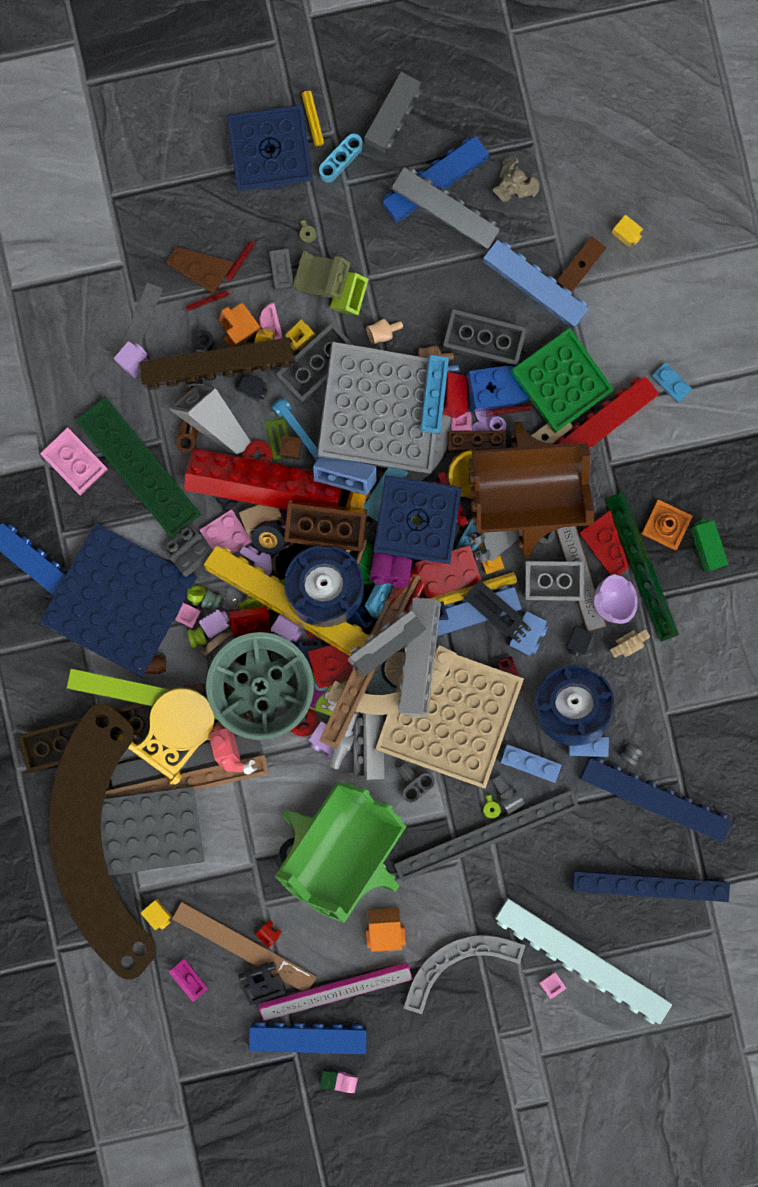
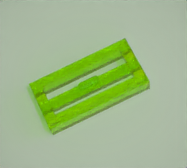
[266,419,288,460]

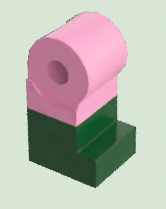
[320,1068,358,1093]

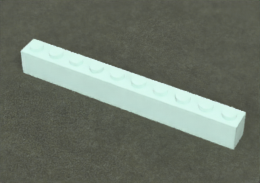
[495,898,672,1024]

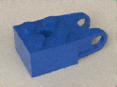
[464,366,530,413]

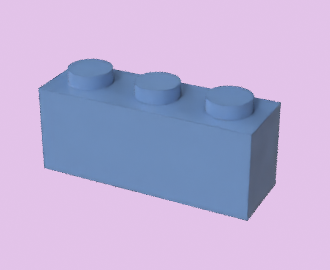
[313,457,376,495]
[500,744,562,783]

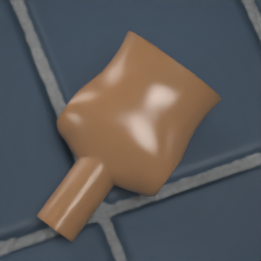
[418,346,454,360]

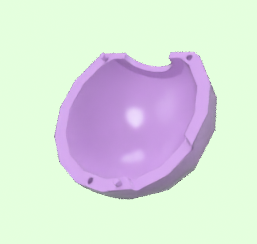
[594,574,638,624]

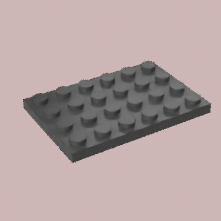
[101,785,205,875]

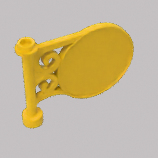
[116,687,214,785]

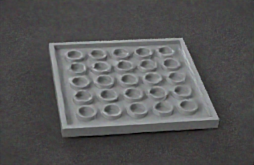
[317,342,436,475]

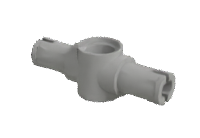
[328,713,357,769]

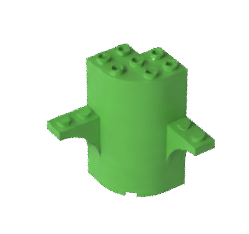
[275,781,406,923]

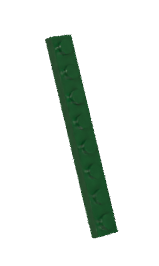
[605,492,679,642]

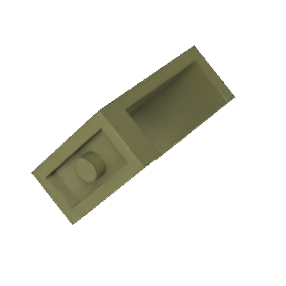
[293,251,350,299]

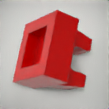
[255,921,282,948]

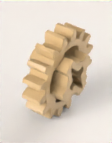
[610,629,650,658]

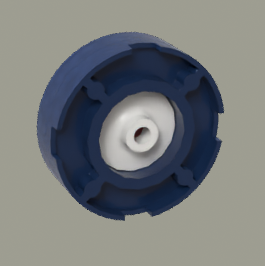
[285,546,364,627]
[536,665,614,746]

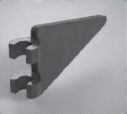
[468,530,522,563]

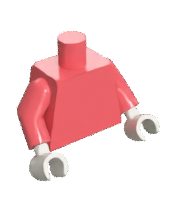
[209,715,257,775]

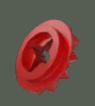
[242,440,273,463]
[290,708,318,737]

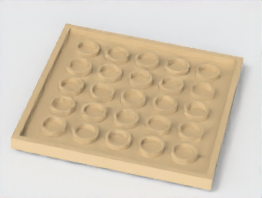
[375,648,524,789]

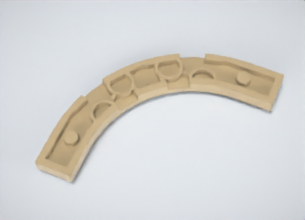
[327,645,457,715]

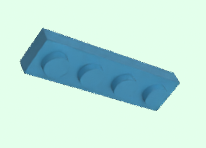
[420,355,449,434]

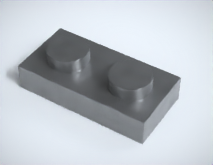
[269,249,294,290]

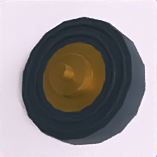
[252,521,286,554]

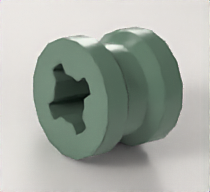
[201,590,223,612]

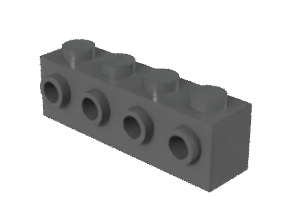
[364,72,422,153]

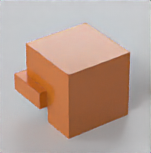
[218,303,260,347]
[366,908,406,952]

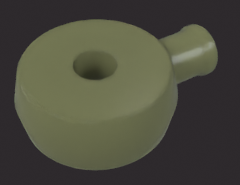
[299,220,317,244]

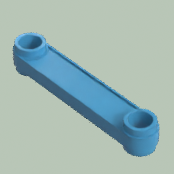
[271,397,319,461]

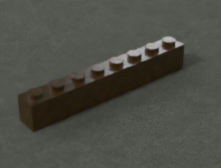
[139,337,296,390]

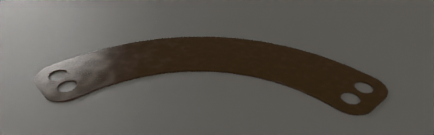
[49,703,157,980]

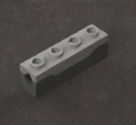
[348,610,426,679]

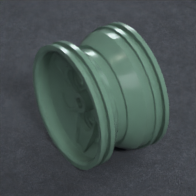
[206,632,314,740]

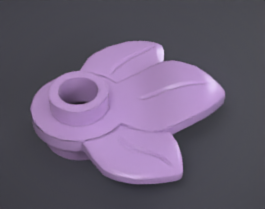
[472,410,506,431]

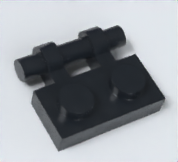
[238,962,287,1006]

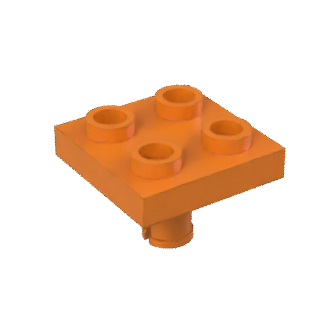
[641,500,693,551]

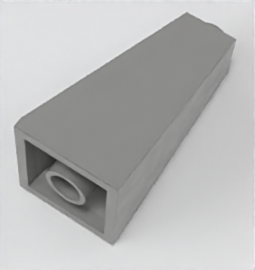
[169,384,251,454]

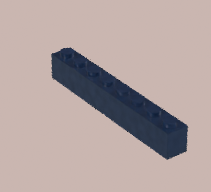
[580,756,732,843]
[572,870,730,902]

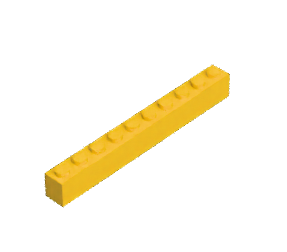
[204,546,372,656]

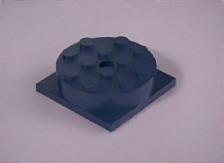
[227,105,313,192]
[373,475,462,565]

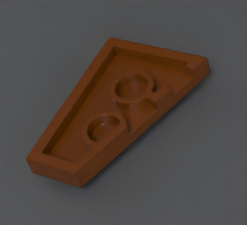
[166,247,234,294]

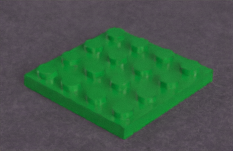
[510,328,614,434]

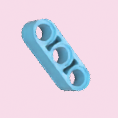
[319,134,362,183]

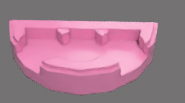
[260,302,283,340]

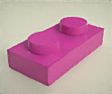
[169,959,208,1002]

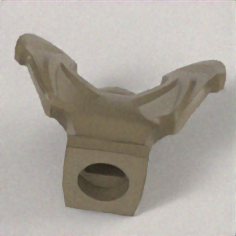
[493,156,540,202]

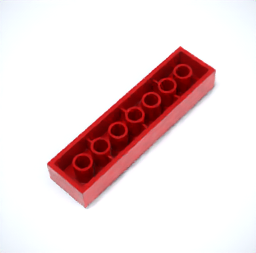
[184,448,342,510]

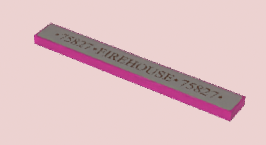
[258,962,413,1021]

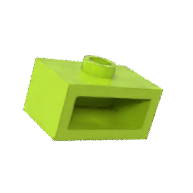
[330,272,369,315]

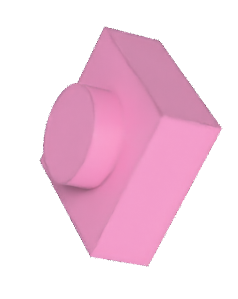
[451,412,472,432]
[175,603,201,628]
[539,972,567,999]

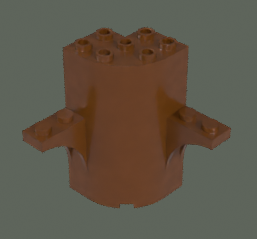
[468,422,594,558]

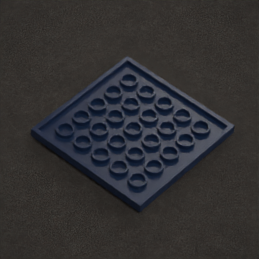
[39,523,197,678]

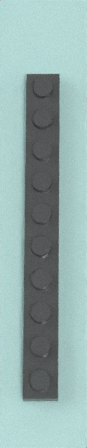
[394,790,580,882]

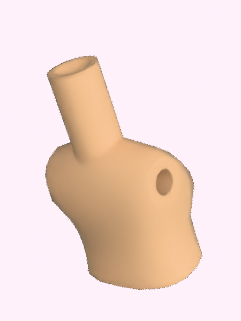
[366,319,403,345]

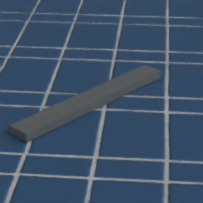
[111,736,263,785]

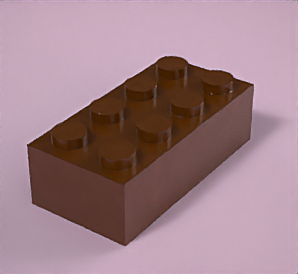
[284,500,368,552]

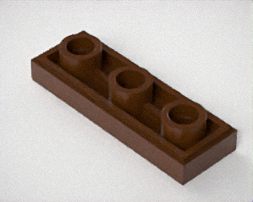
[557,236,607,292]
[448,430,506,452]

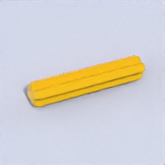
[302,91,324,146]

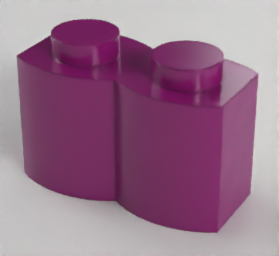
[370,553,412,588]

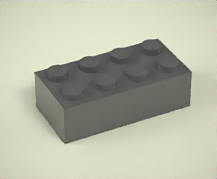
[442,309,527,366]
[276,322,353,405]

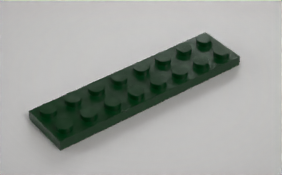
[76,397,202,538]

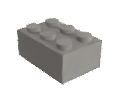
[526,561,586,601]

